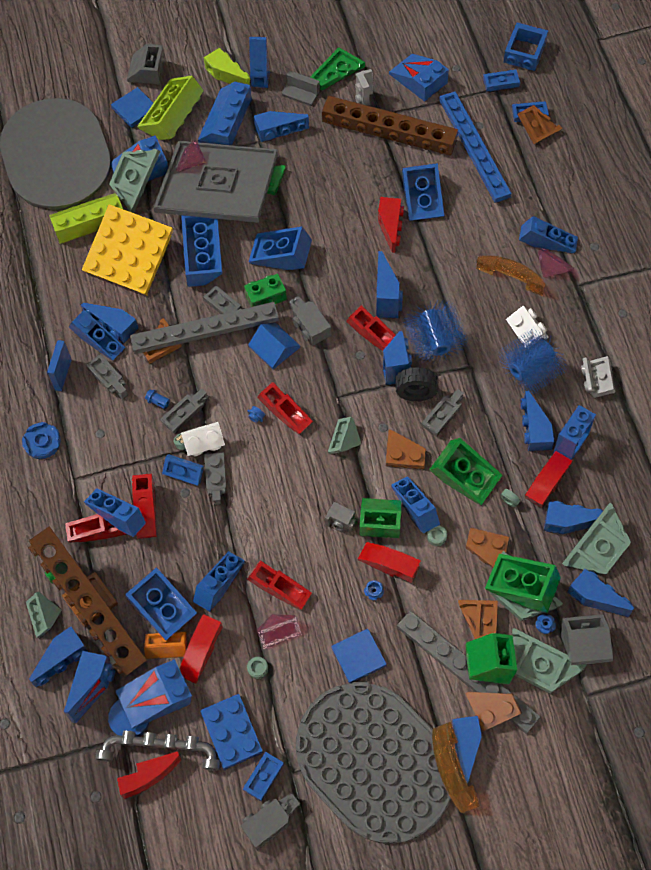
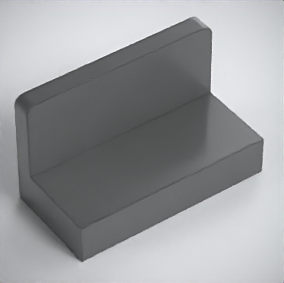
[282,70,320,106]

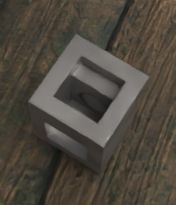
[325,502,357,532]

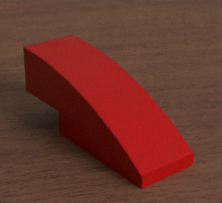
[346,305,396,351]
[257,382,313,434]
[525,451,573,508]
[65,514,126,543]
[358,542,421,583]
[247,560,312,610]
[179,614,223,684]
[117,751,181,799]

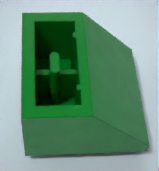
[360,498,401,538]
[465,633,517,684]

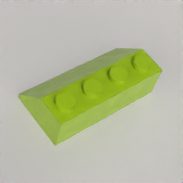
[137,76,204,140]
[49,193,123,244]

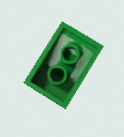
[429,438,502,505]
[485,554,561,613]

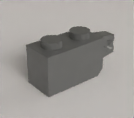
[289,296,331,346]
[240,794,300,851]

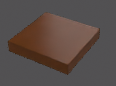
[61,572,118,628]

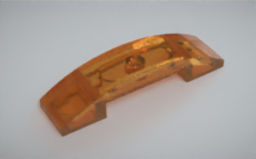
[476,256,546,296]
[432,722,480,813]

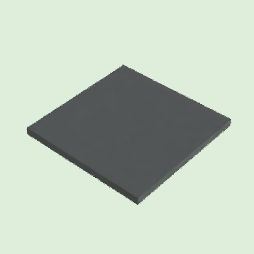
[153,141,279,223]

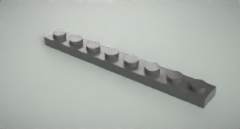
[130,302,279,354]
[397,611,540,734]

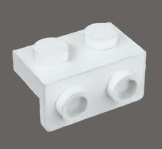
[506,306,548,347]
[181,422,225,456]

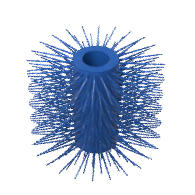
[403,300,468,363]
[499,326,567,394]

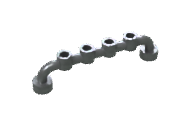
[95,731,220,771]

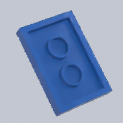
[200,694,263,770]

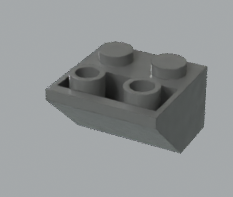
[127,44,166,84]
[561,614,613,666]

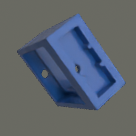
[503,22,548,71]
[553,405,596,460]

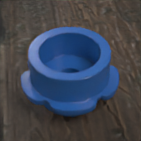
[247,406,265,423]
[364,581,384,600]
[535,614,556,634]

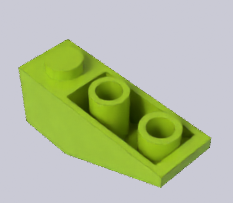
[203,48,251,85]

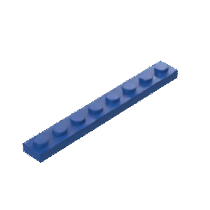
[439,91,511,203]

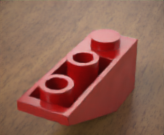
[378,197,404,253]
[132,474,157,539]

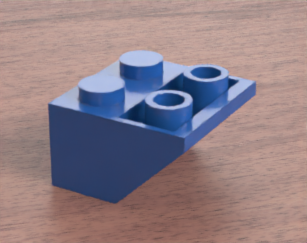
[383,331,412,385]

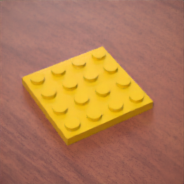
[82,204,174,295]

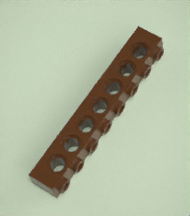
[322,96,458,156]
[28,526,147,676]

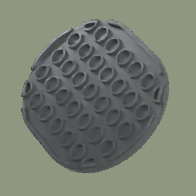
[0,98,111,210]
[296,682,454,844]

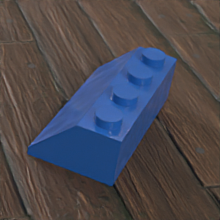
[198,81,252,145]
[181,215,222,287]

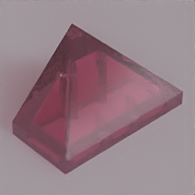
[176,139,206,172]
[538,248,574,277]
[257,614,302,649]

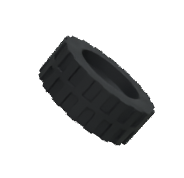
[396,367,438,402]

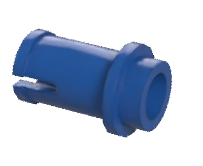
[145,389,170,410]

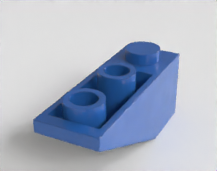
[249,37,270,88]
[254,111,309,142]
[519,216,578,253]
[81,302,139,343]
[69,310,125,361]
[521,391,554,451]
[391,476,440,533]
[84,488,146,537]
[544,501,603,534]
[193,551,245,612]
[567,569,635,617]
[29,627,88,687]
[448,716,482,788]

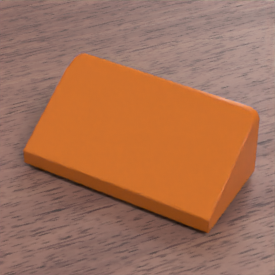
[144,632,187,659]

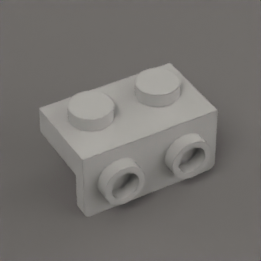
[355,69,373,106]
[581,356,616,398]

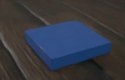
[111,87,153,128]
[47,340,72,391]
[331,629,387,684]

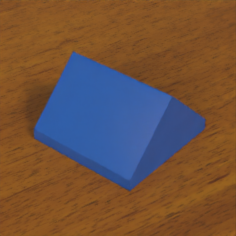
[248,323,300,369]

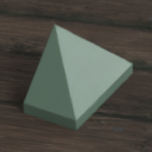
[328,417,361,454]
[26,592,61,638]

